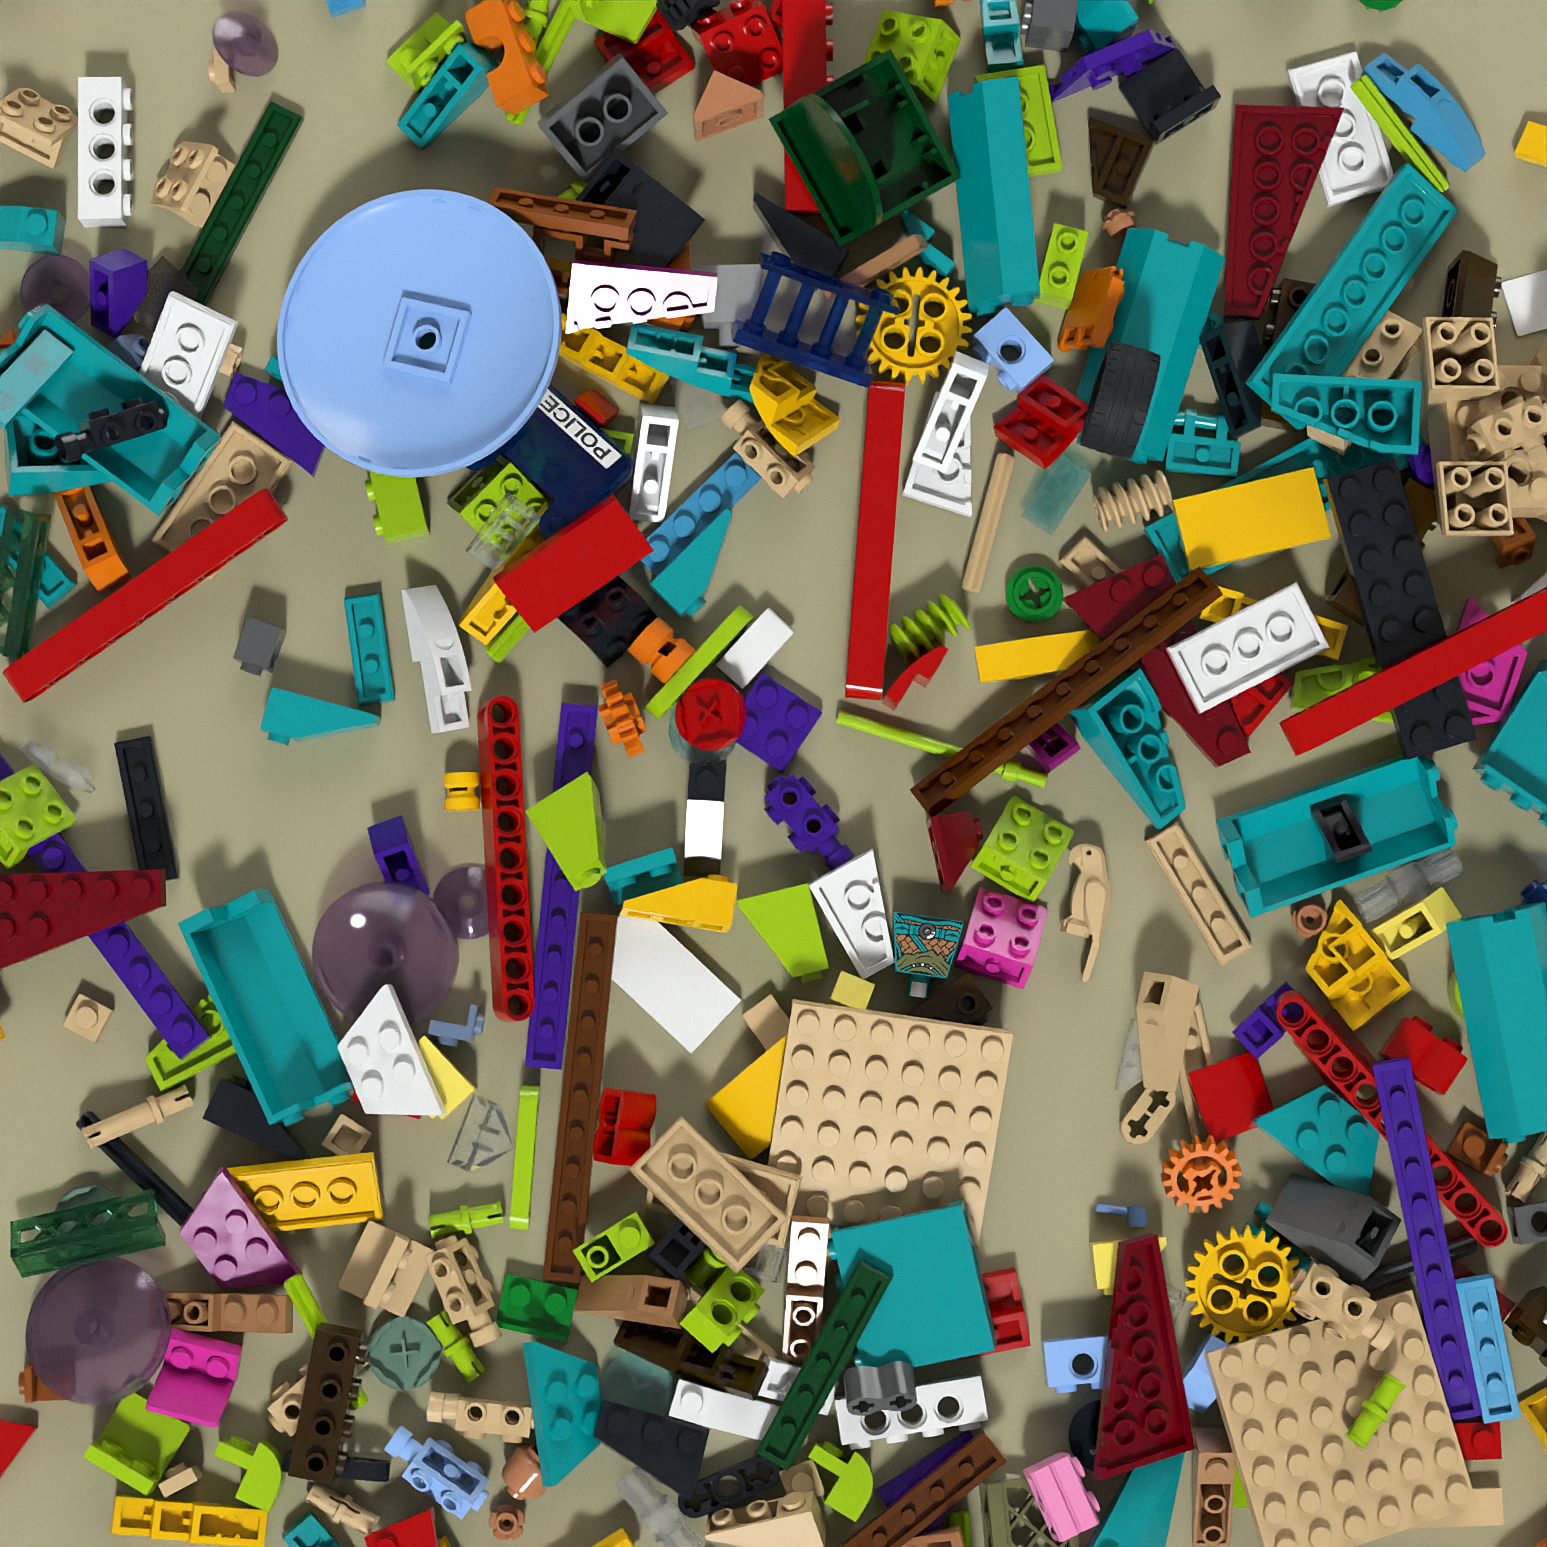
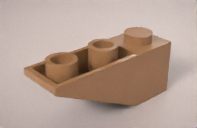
[574,1275,689,1329]
[1192,1428,1236,1547]

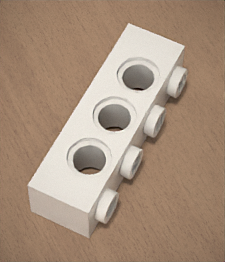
[78,77,134,228]
[834,1373,988,1450]

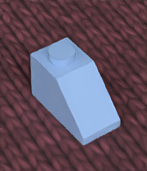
[1182,1332,1228,1415]

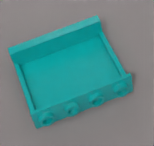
[1472,660,1547,827]
[827,1199,997,1367]

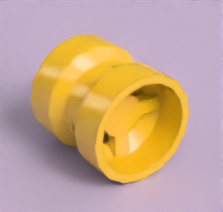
[443,772,480,812]

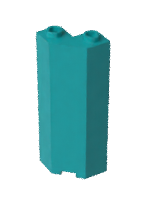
[947,77,1040,318]
[1076,228,1225,465]
[0,304,222,516]
[1216,754,1458,918]
[178,888,355,1127]
[1446,902,1547,1144]

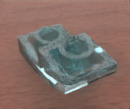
[1022,454,1092,535]

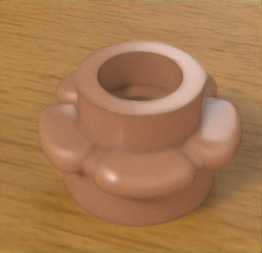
[1102,208,1136,239]
[1292,902,1328,938]
[489,1504,525,1541]

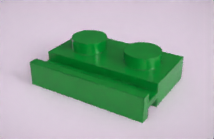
[495,1273,578,1343]

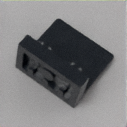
[1118,49,1221,145]

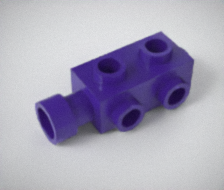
[764,774,855,871]

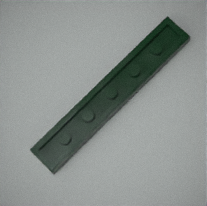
[171,101,304,306]
[755,1258,893,1471]

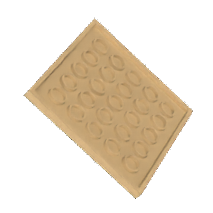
[767,999,1013,1245]
[1203,1290,1478,1547]

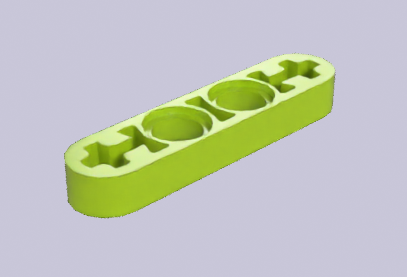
[645,605,754,721]
[510,1085,540,1230]

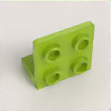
[568,0,658,44]
[862,10,961,104]
[386,12,467,94]
[446,452,555,558]
[0,764,76,871]
[970,796,1074,904]
[83,1389,191,1496]

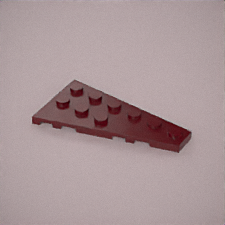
[1224,104,1344,320]
[1062,554,1251,768]
[0,869,167,970]
[1093,1233,1194,1481]

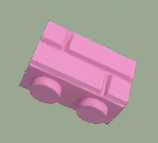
[1023,1452,1100,1542]

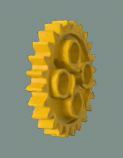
[855,267,972,385]
[1184,1225,1300,1344]

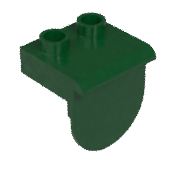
[768,49,962,247]

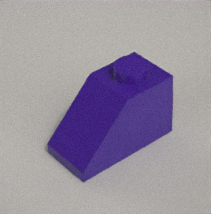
[89,248,148,338]
[367,815,430,906]

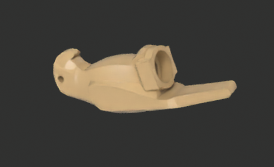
[1060,844,1111,982]

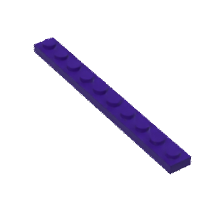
[525,703,598,1070]
[0,753,212,1060]
[1372,1056,1482,1421]

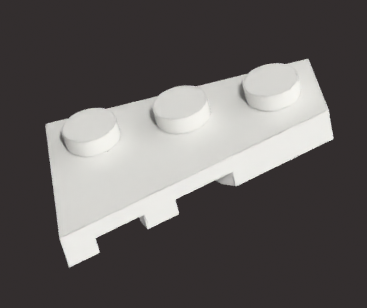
[809,848,894,980]

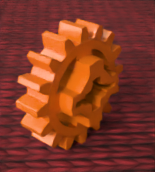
[598,679,647,758]
[1160,1135,1242,1213]

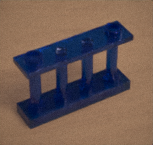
[730,251,900,388]

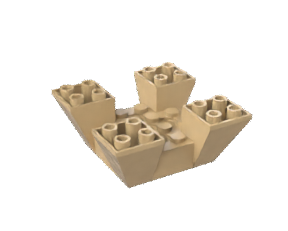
[1422,317,1547,536]

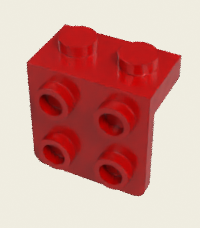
[689,0,783,87]

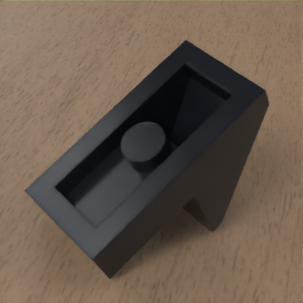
[1310,795,1372,863]

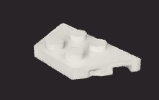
[337,984,447,1116]

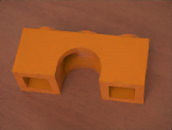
[464,0,549,115]

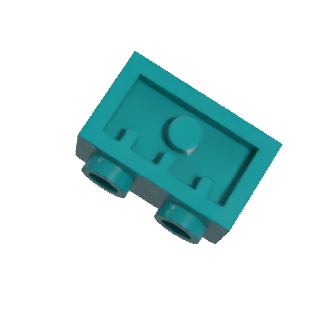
[604,847,683,906]

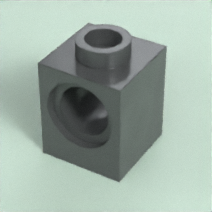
[233,617,286,676]
[1506,1200,1547,1245]

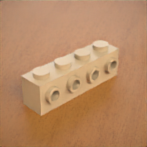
[1307,310,1423,456]

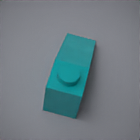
[397,43,500,149]
[0,206,66,256]
[650,508,732,619]
[260,687,381,745]

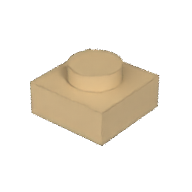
[208,47,236,93]
[62,993,114,1043]
[321,1113,373,1156]
[780,1458,826,1498]
[158,1462,203,1498]

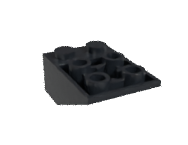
[575,149,705,268]

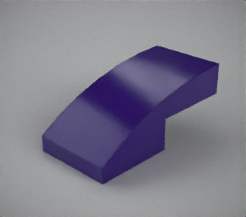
[1232,981,1303,1059]

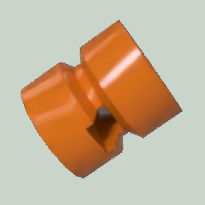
[628,616,696,685]

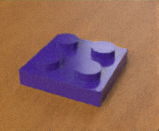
[735,673,823,774]

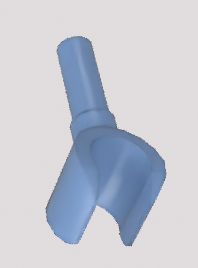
[1096,1203,1148,1227]

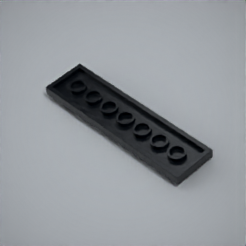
[1323,459,1477,760]

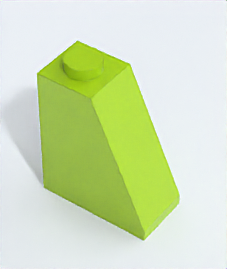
[525,772,607,892]
[737,883,829,983]

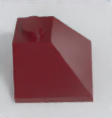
[926,811,983,893]

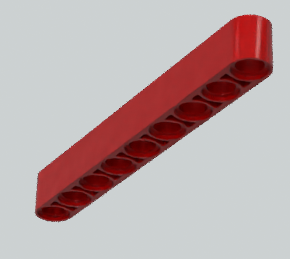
[845,380,905,700]
[2,488,288,703]
[1279,587,1547,756]
[477,696,535,1023]
[1275,990,1508,1248]

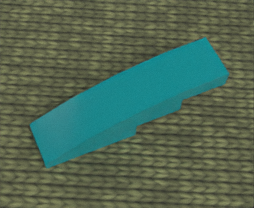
[626,322,756,403]

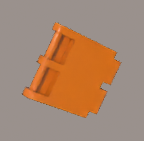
[1057,266,1124,352]

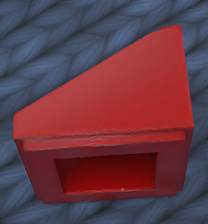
[575,389,619,429]

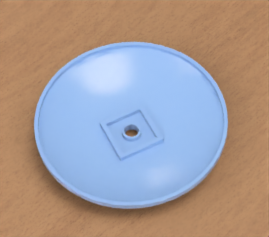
[277,189,562,477]

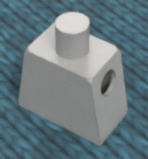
[694,264,762,349]

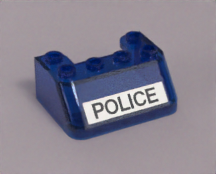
[466,384,635,540]

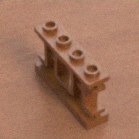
[487,187,637,297]

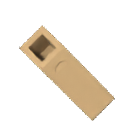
[1136,972,1199,1093]
[705,1490,827,1547]

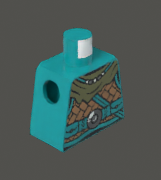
[892,912,964,999]

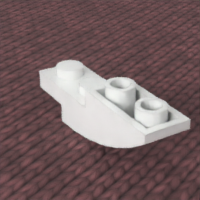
[401,585,472,733]

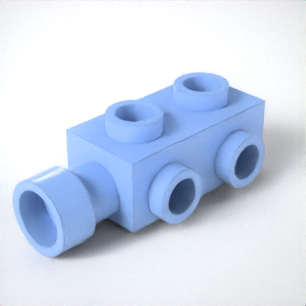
[384,1425,489,1520]

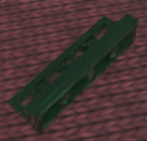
[0,507,51,659]
[10,1189,166,1278]

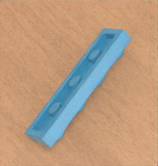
[640,453,761,577]
[1455,1273,1521,1424]

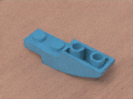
[1361,53,1486,173]

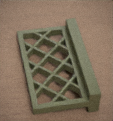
[979,1477,1077,1547]

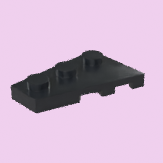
[592,1400,710,1503]

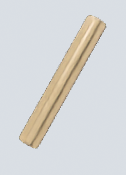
[962,453,1015,593]

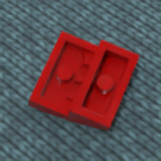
[594,9,695,95]
[993,374,1088,470]
[882,645,948,711]
[1186,1051,1274,1142]
[958,1267,1031,1360]

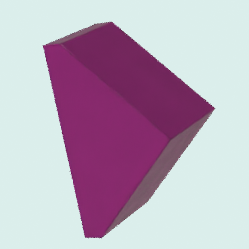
[1026,723,1081,774]

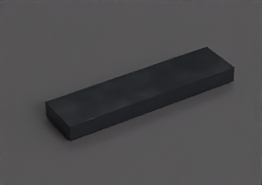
[114,736,180,881]

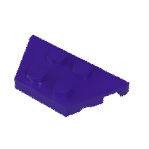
[1049,30,1177,103]

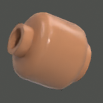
[502,1443,548,1500]

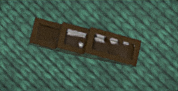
[613,1320,769,1401]

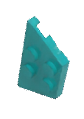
[1252,1084,1380,1196]
[523,1342,601,1487]

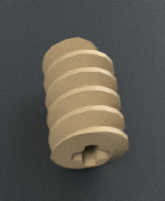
[1093,470,1173,533]

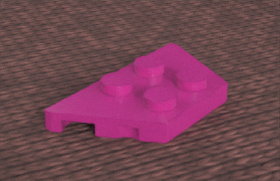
[1455,597,1528,726]

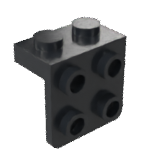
[557,576,658,668]

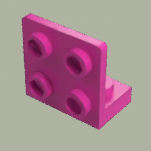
[954,887,1048,989]
[146,1328,243,1428]

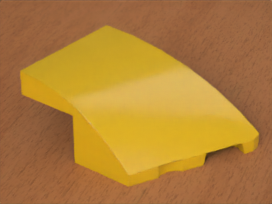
[749,339,841,457]
[1305,899,1411,1034]
[704,1035,787,1160]

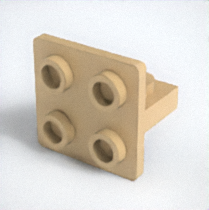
[0,88,78,169]
[151,141,235,228]
[338,1220,434,1317]

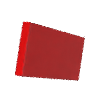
[493,495,654,633]

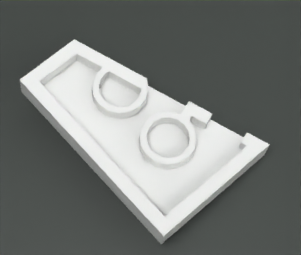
[902,391,972,518]

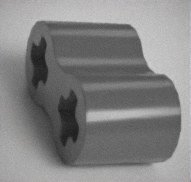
[843,1361,917,1416]

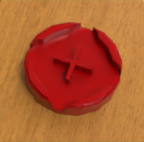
[675,678,747,751]

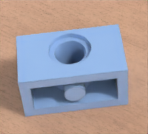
[971,307,1054,394]
[1041,1333,1108,1393]

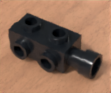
[55,397,167,463]

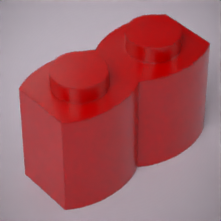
[1378,1016,1468,1095]
[593,1087,656,1166]

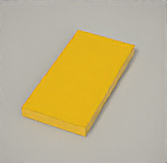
[1172,467,1331,572]
[226,1152,384,1232]

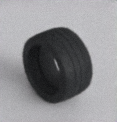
[1080,341,1161,459]

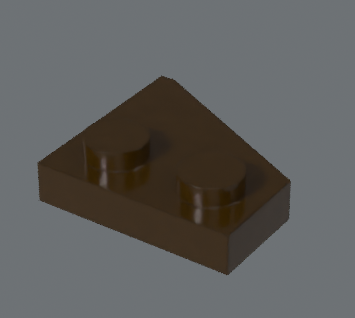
[1088,117,1154,209]

